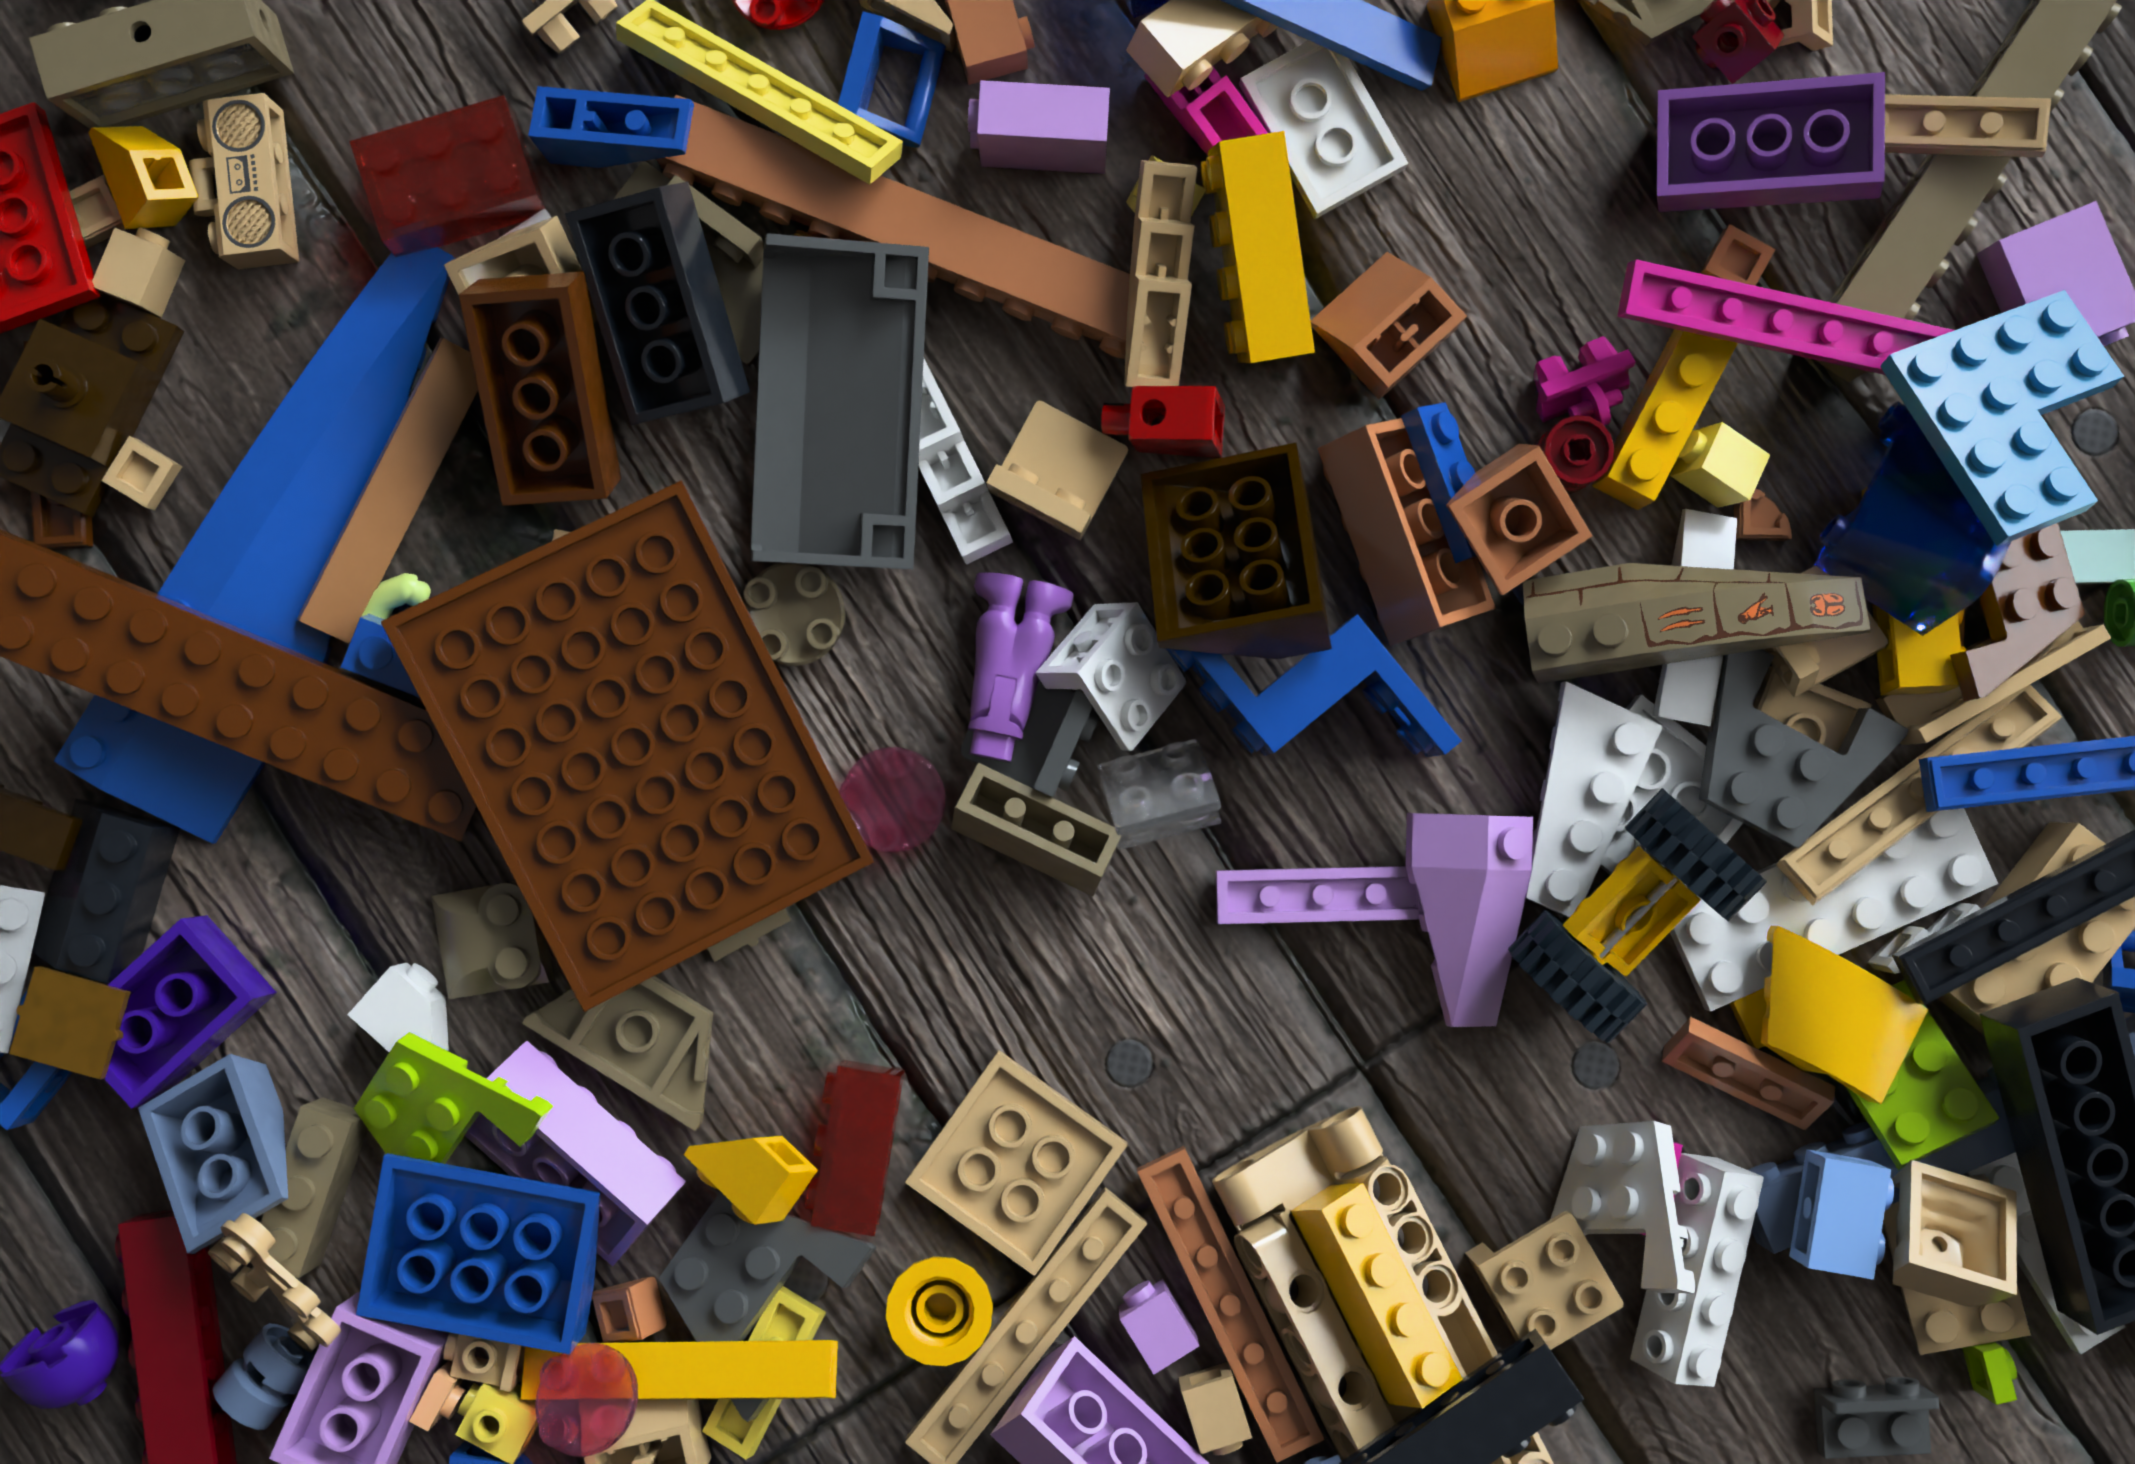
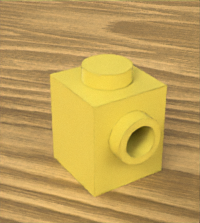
[1670,422,1770,508]
[455,1383,551,1464]

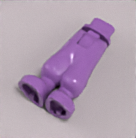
[968,573,1074,762]

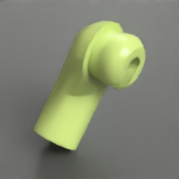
[361,573,431,620]

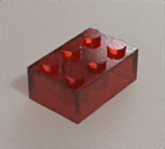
[349,95,547,257]

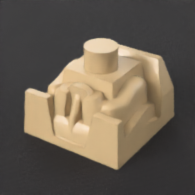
[1892,1160,2017,1306]

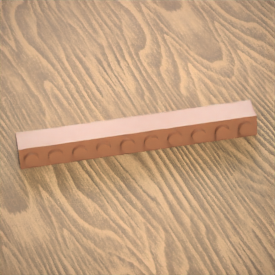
[656,95,1130,359]

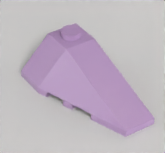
[1406,813,1533,1027]

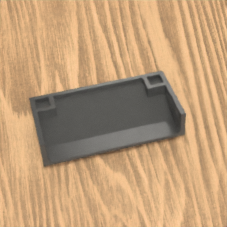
[750,233,929,570]

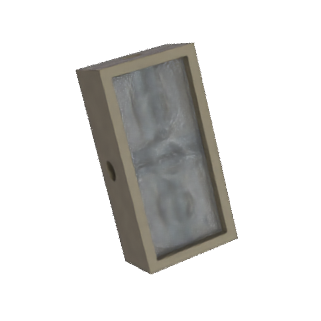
[29,0,294,129]

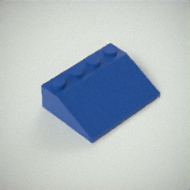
[356,1153,600,1355]

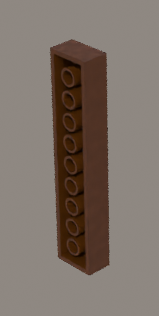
[0,529,477,841]

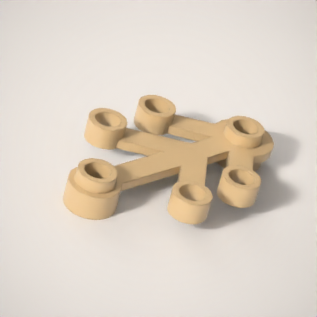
[208,1213,342,1352]

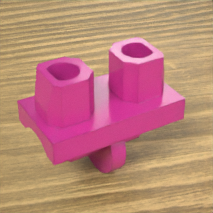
[1533,336,1635,426]

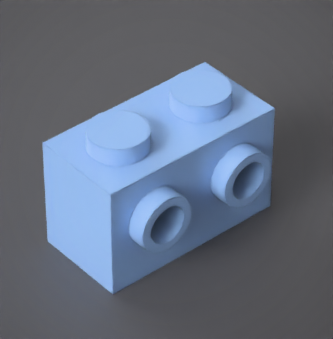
[1789,1149,1894,1280]

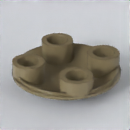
[742,563,845,666]

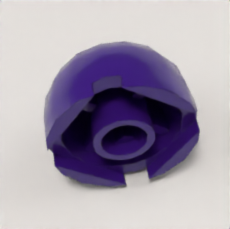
[0,1300,119,1409]

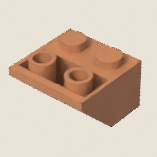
[1311,252,1467,400]

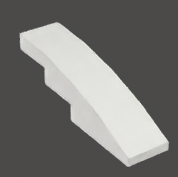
[918,359,1013,565]
[1652,509,1737,726]

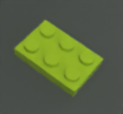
[1846,980,2000,1170]

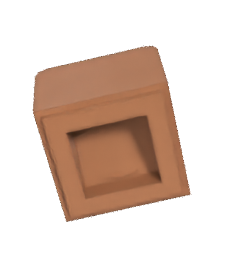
[592,1277,667,1343]

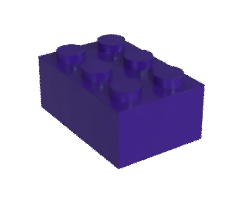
[104,915,277,1109]

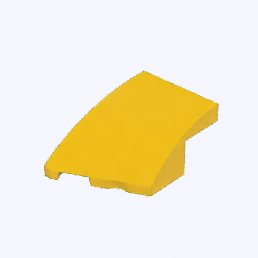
[1761,925,1929,1104]

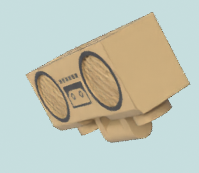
[189,93,299,269]

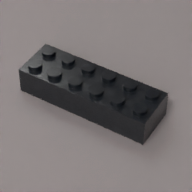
[1979,978,2135,1335]

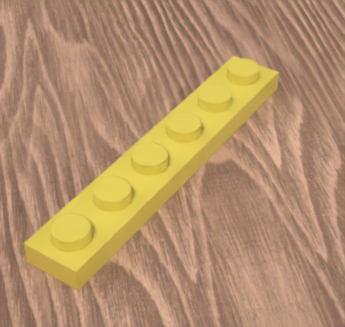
[616,0,903,185]

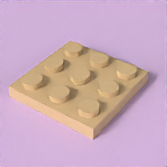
[905,1050,1127,1276]

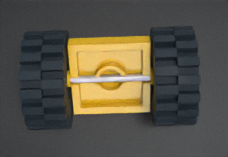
[1508,788,1767,1043]

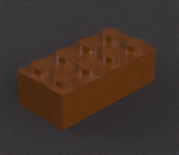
[459,271,621,506]

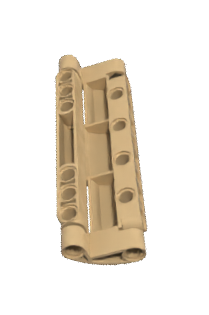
[1212,1106,1554,1464]

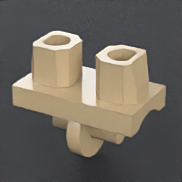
[522,0,618,55]

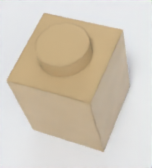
[92,227,185,318]
[1178,1362,1252,1455]

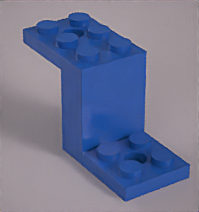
[1166,614,1462,758]

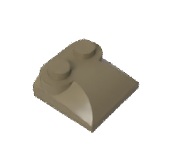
[431,881,555,1000]

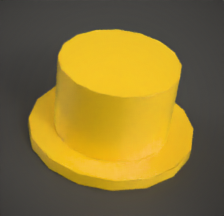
[886,1256,993,1366]

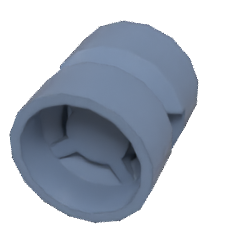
[213,1323,316,1430]

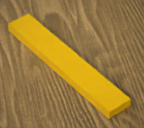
[520,1340,838,1401]

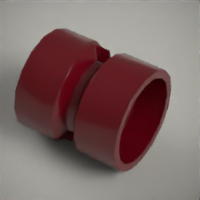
[1534,415,1614,494]

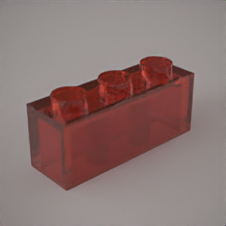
[805,1060,905,1236]

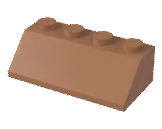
[1317,418,1496,646]

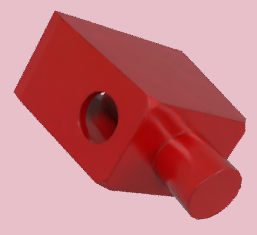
[1101,386,1226,458]

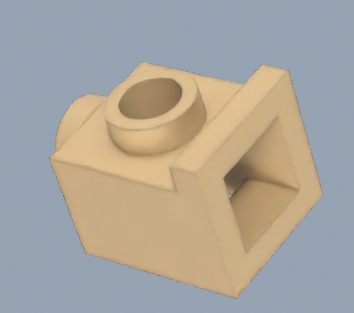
[444,1332,525,1392]

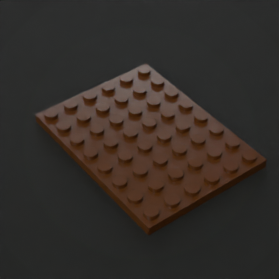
[381,480,874,1012]

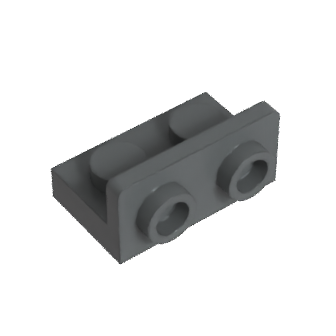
[1814,1377,1939,1459]

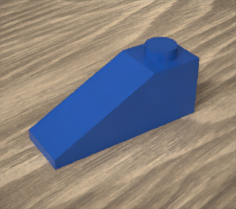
[528,86,694,168]

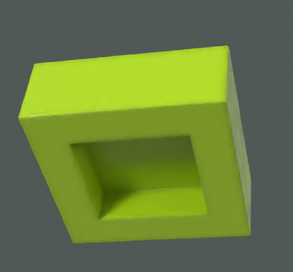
[1962,1342,2017,1405]

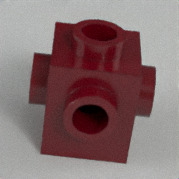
[1692,0,1785,84]

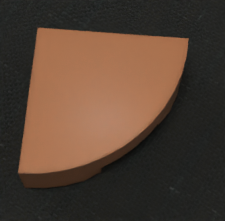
[1734,489,1792,541]

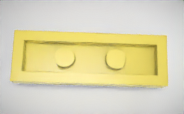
[702,1286,826,1460]

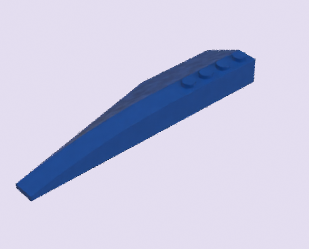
[54,230,456,844]

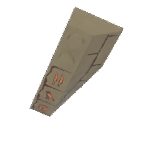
[1523,563,1870,684]

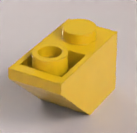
[88,126,199,229]
[683,1136,818,1225]

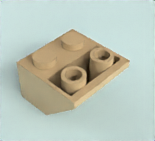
[582,1399,712,1464]

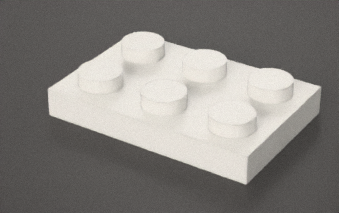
[1239,41,1408,219]

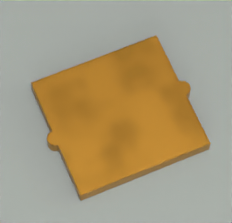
[9,966,131,1080]

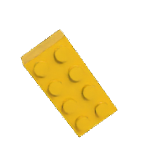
[1201,131,1315,363]

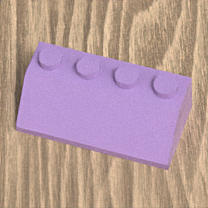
[465,1041,686,1267]

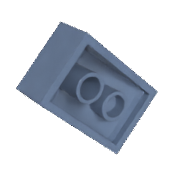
[138,1054,288,1254]

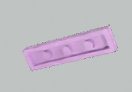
[1215,866,1423,924]

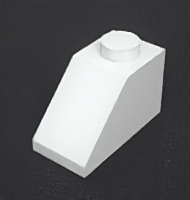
[347,963,449,1052]

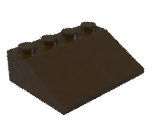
[1141,442,1332,659]

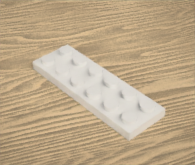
[1670,808,1998,1011]

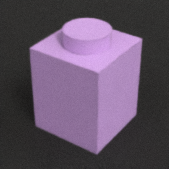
[1118,1279,1199,1374]

